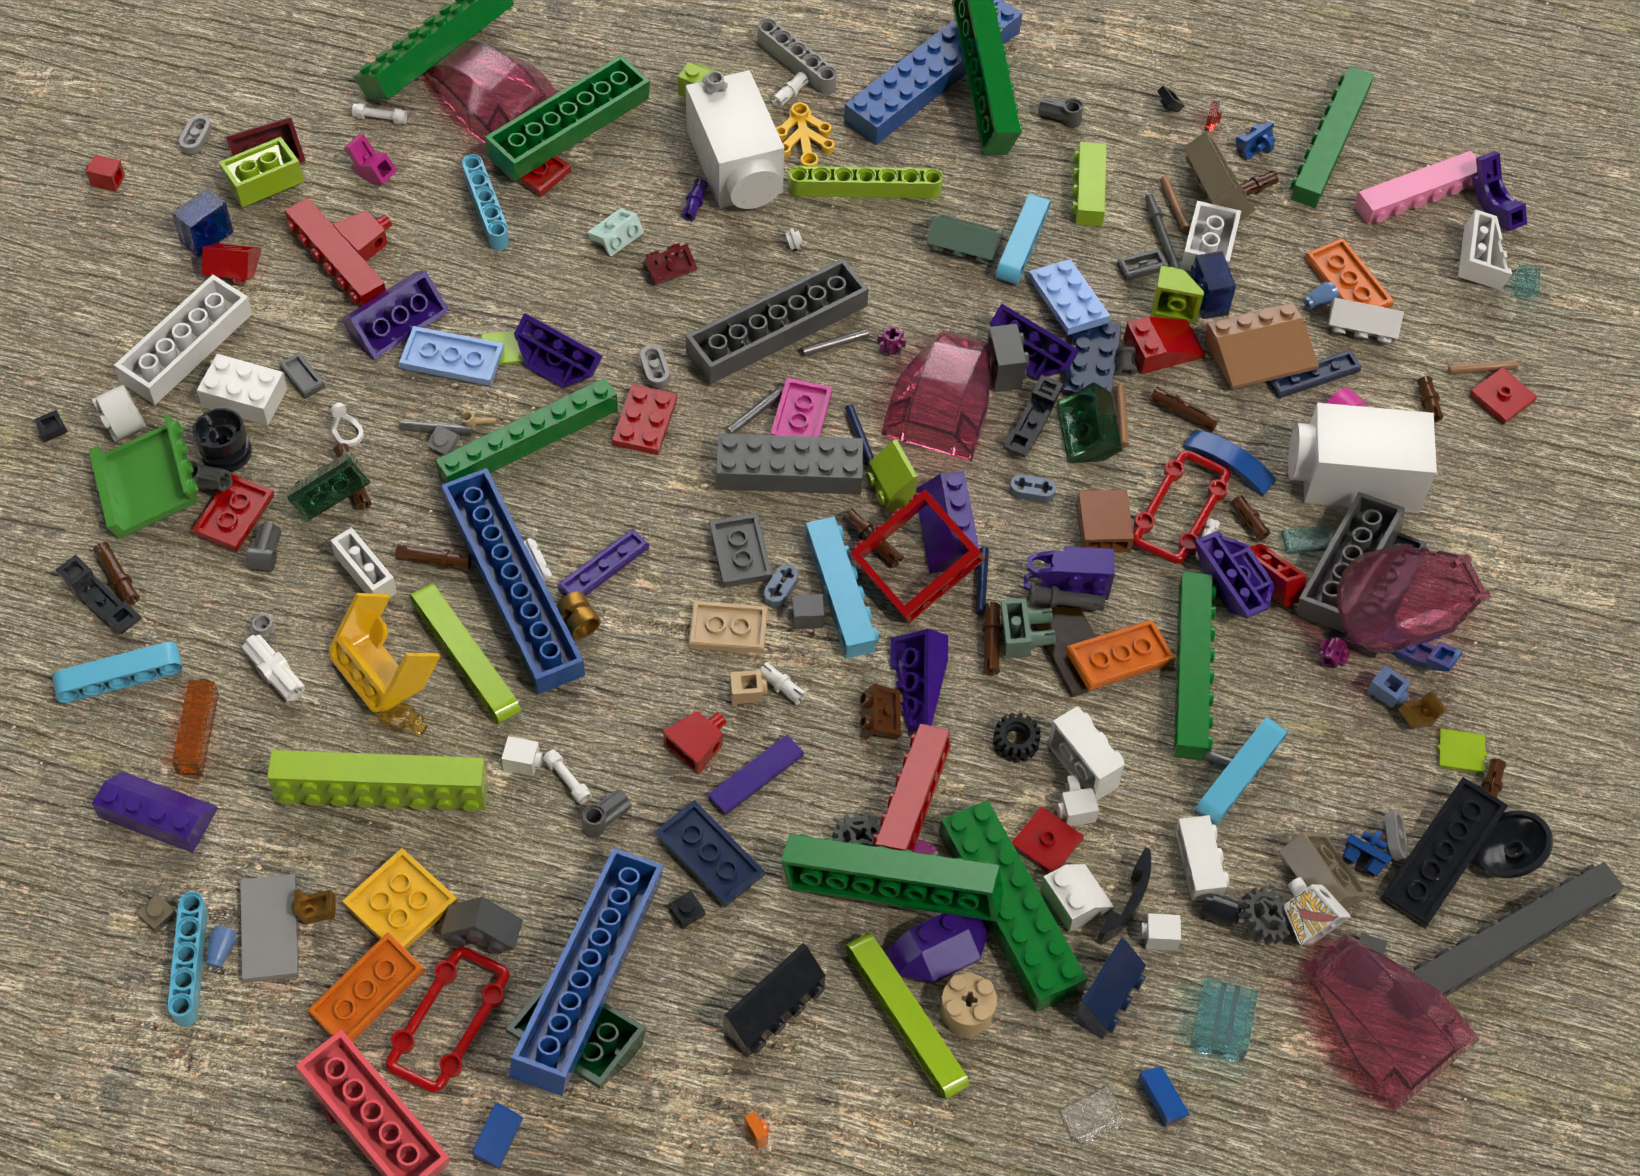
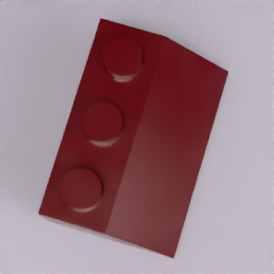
[224,117,306,163]

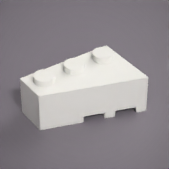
[1458,210,1512,290]

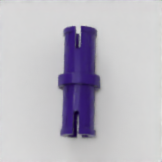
[681,178,708,221]

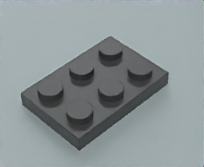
[709,513,772,588]

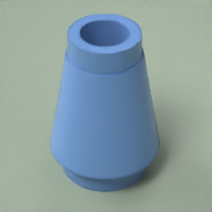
[1303,281,1339,310]
[206,926,237,969]

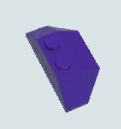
[989,304,1080,380]
[514,313,603,388]
[1195,531,1275,619]
[884,913,989,983]

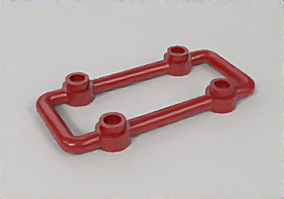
[1133,450,1230,564]
[386,947,510,1093]

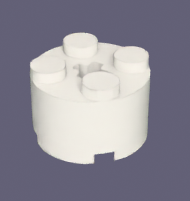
[92,384,146,442]

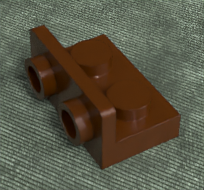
[859,684,901,740]

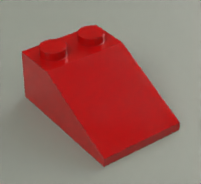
[1123,317,1206,375]

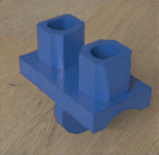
[1236,121,1276,160]
[1342,830,1392,877]

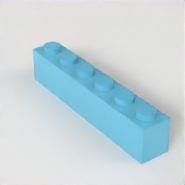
[805,517,879,659]

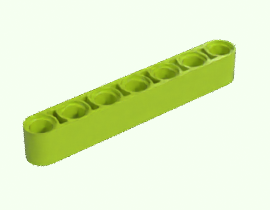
[788,166,943,199]
[409,583,521,724]
[845,932,970,1100]

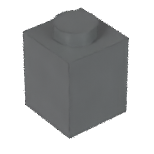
[788,594,824,629]

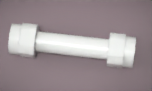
[352,103,407,125]
[543,749,592,805]

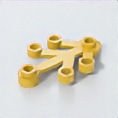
[776,102,835,166]

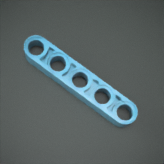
[462,154,509,251]
[995,193,1051,285]
[52,642,183,703]
[1194,717,1288,826]
[168,891,208,1027]

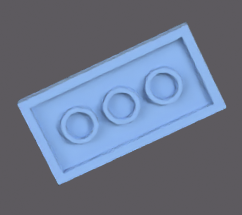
[1029,259,1110,335]
[399,326,504,386]

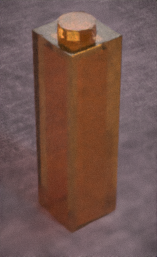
[172,679,219,776]

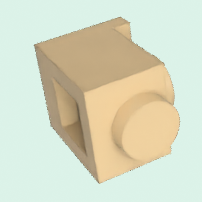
[730,670,767,707]

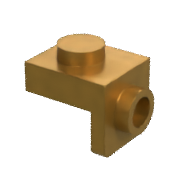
[1399,691,1446,729]
[291,889,336,925]

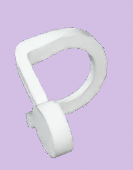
[330,403,364,447]

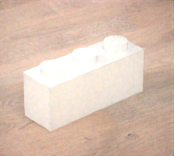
[1327,298,1404,344]
[331,527,397,597]
[1175,815,1229,901]

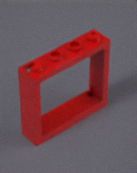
[850,489,985,624]

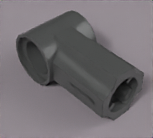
[1038,96,1083,128]
[190,461,233,492]
[245,522,282,571]
[582,789,632,837]

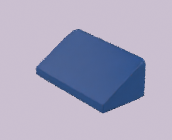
[1138,1066,1190,1127]
[472,1102,523,1169]

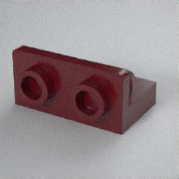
[642,243,698,286]

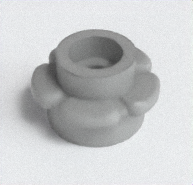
[251,614,276,638]

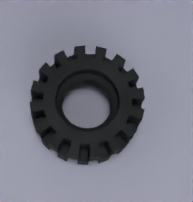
[993,713,1041,763]

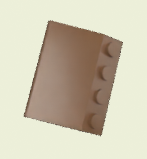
[1205,303,1319,389]

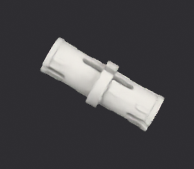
[771,72,808,108]
[760,662,807,705]

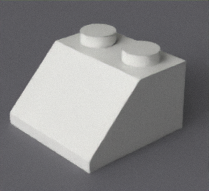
[1040,864,1114,932]

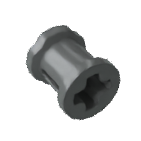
[1116,347,1137,376]

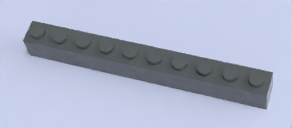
[1388,862,1624,1019]

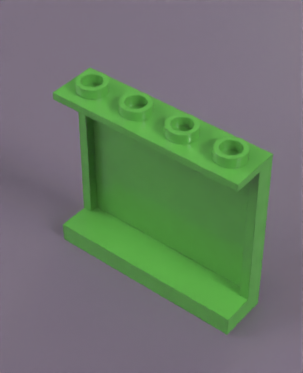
[89,414,199,539]

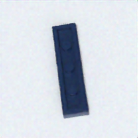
[1268,350,1362,399]

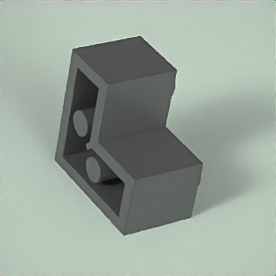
[987,324,1029,392]
[440,897,523,954]

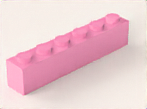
[1354,151,1477,225]

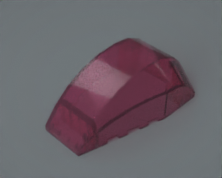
[423,41,557,143]
[881,330,990,461]
[1304,933,1479,1112]

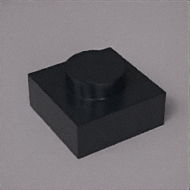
[1157,86,1185,112]
[34,410,68,442]
[668,890,705,928]

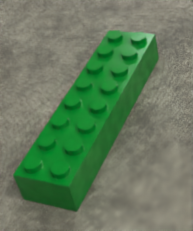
[354,0,515,99]
[952,0,1022,155]
[485,55,650,182]
[939,800,1088,1012]
[781,834,1003,922]

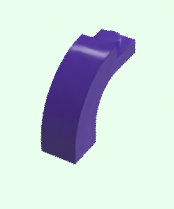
[1472,151,1527,231]

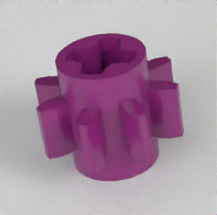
[877,326,907,356]
[1317,637,1351,668]

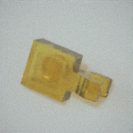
[379,702,428,735]

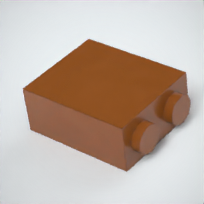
[1076,489,1134,552]

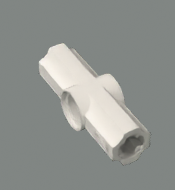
[242,634,305,702]

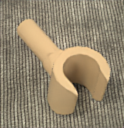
[462,410,496,429]

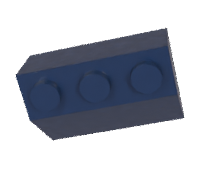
[1074,938,1146,1040]

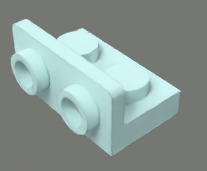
[587,208,644,256]

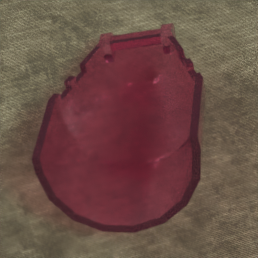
[1337,544,1492,654]

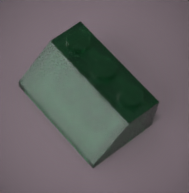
[1057,382,1123,463]
[287,451,371,521]

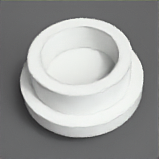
[785,228,803,250]

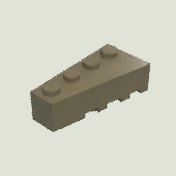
[1184,132,1256,222]

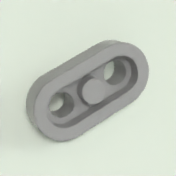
[179,115,212,154]
[640,345,670,388]
[1382,809,1408,861]

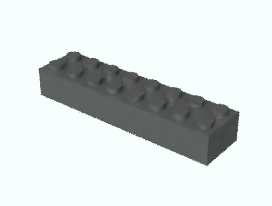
[685,258,869,384]

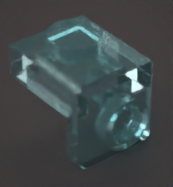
[1512,265,1540,297]

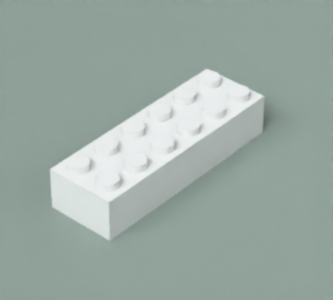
[114,275,252,405]

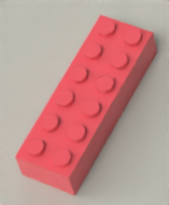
[295,1029,449,1176]

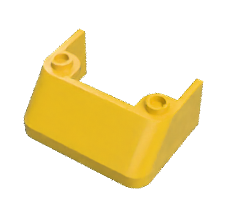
[329,593,440,712]

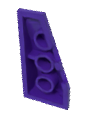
[890,628,949,732]

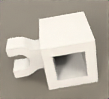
[1057,775,1099,826]

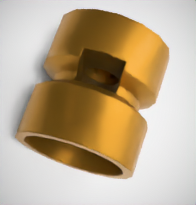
[556,591,601,639]

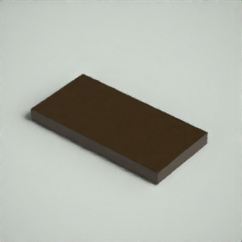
[1033,605,1101,698]

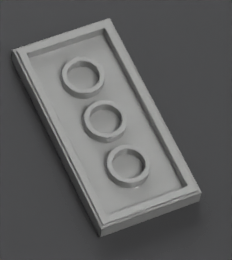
[240,874,299,983]

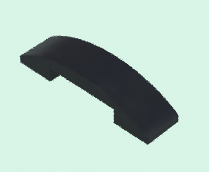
[1003,375,1063,458]
[56,555,142,634]
[1097,847,1151,945]

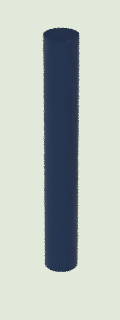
[845,404,874,466]
[975,547,989,615]

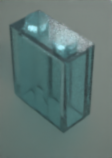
[1189,978,1258,1061]

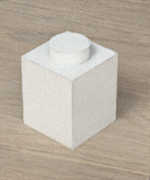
[501,736,543,777]
[1140,913,1181,951]

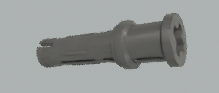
[1028,583,1105,611]

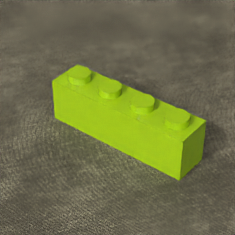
[1072,142,1107,227]

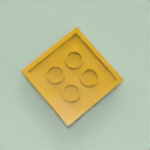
[342,848,458,950]

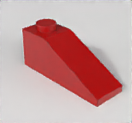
[1250,544,1307,607]

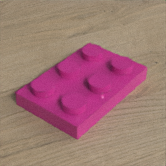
[770,378,833,437]

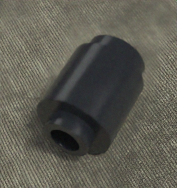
[1201,893,1242,927]

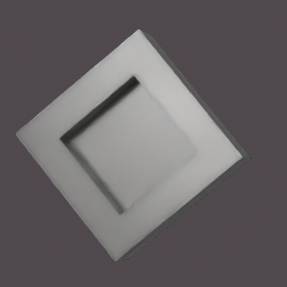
[427,425,461,455]

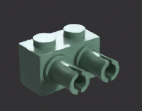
[1000,598,1056,658]

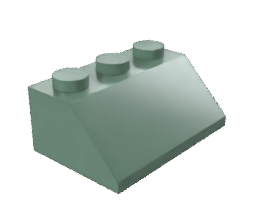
[926,214,1004,263]

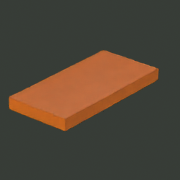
[1304,238,1394,308]
[1065,620,1176,691]
[307,932,426,1042]

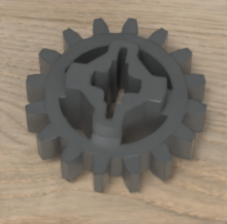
[832,812,881,846]
[1238,887,1292,945]

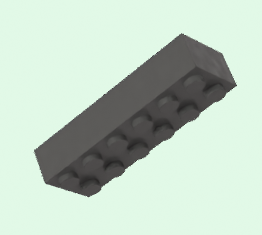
[716,433,863,495]
[1298,492,1405,633]

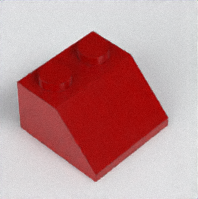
[201,243,261,283]

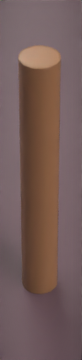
[1160,176,1190,232]
[1448,360,1518,374]
[1115,384,1129,448]

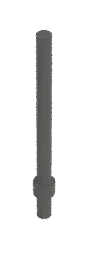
[1145,194,1181,269]

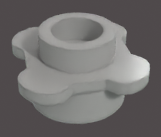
[702,71,728,93]

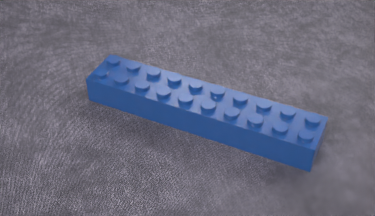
[844,0,1022,145]
[441,468,585,694]
[509,847,663,1096]

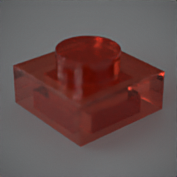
[1205,100,1222,132]

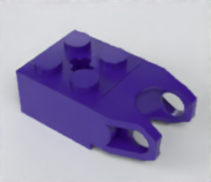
[1024,547,1115,600]

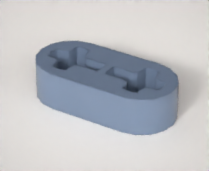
[1010,475,1056,503]
[764,565,798,608]

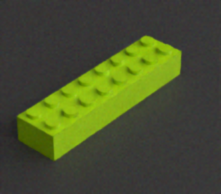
[267,750,488,812]

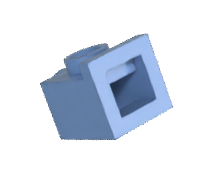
[1366,665,1411,709]

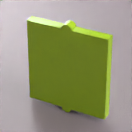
[481,330,524,365]
[1436,728,1487,774]

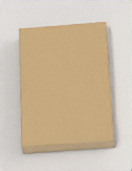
[689,601,768,654]

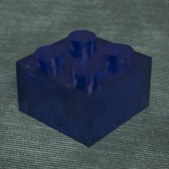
[172,188,234,257]
[1190,251,1236,319]

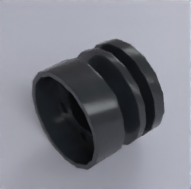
[192,408,253,472]

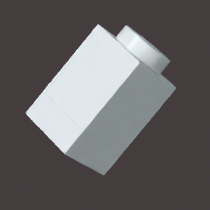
[686,70,784,209]
[1288,403,1437,513]

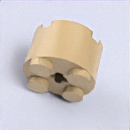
[940,974,997,1037]

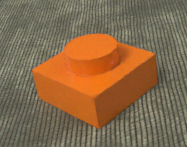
[744,1111,770,1149]

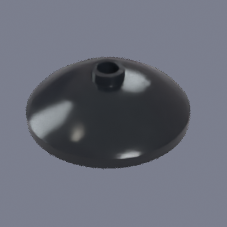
[1474,810,1553,878]

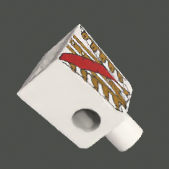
[1284,877,1351,945]

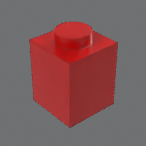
[86,154,125,192]

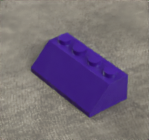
[341,270,449,359]
[916,471,980,573]
[92,772,218,853]

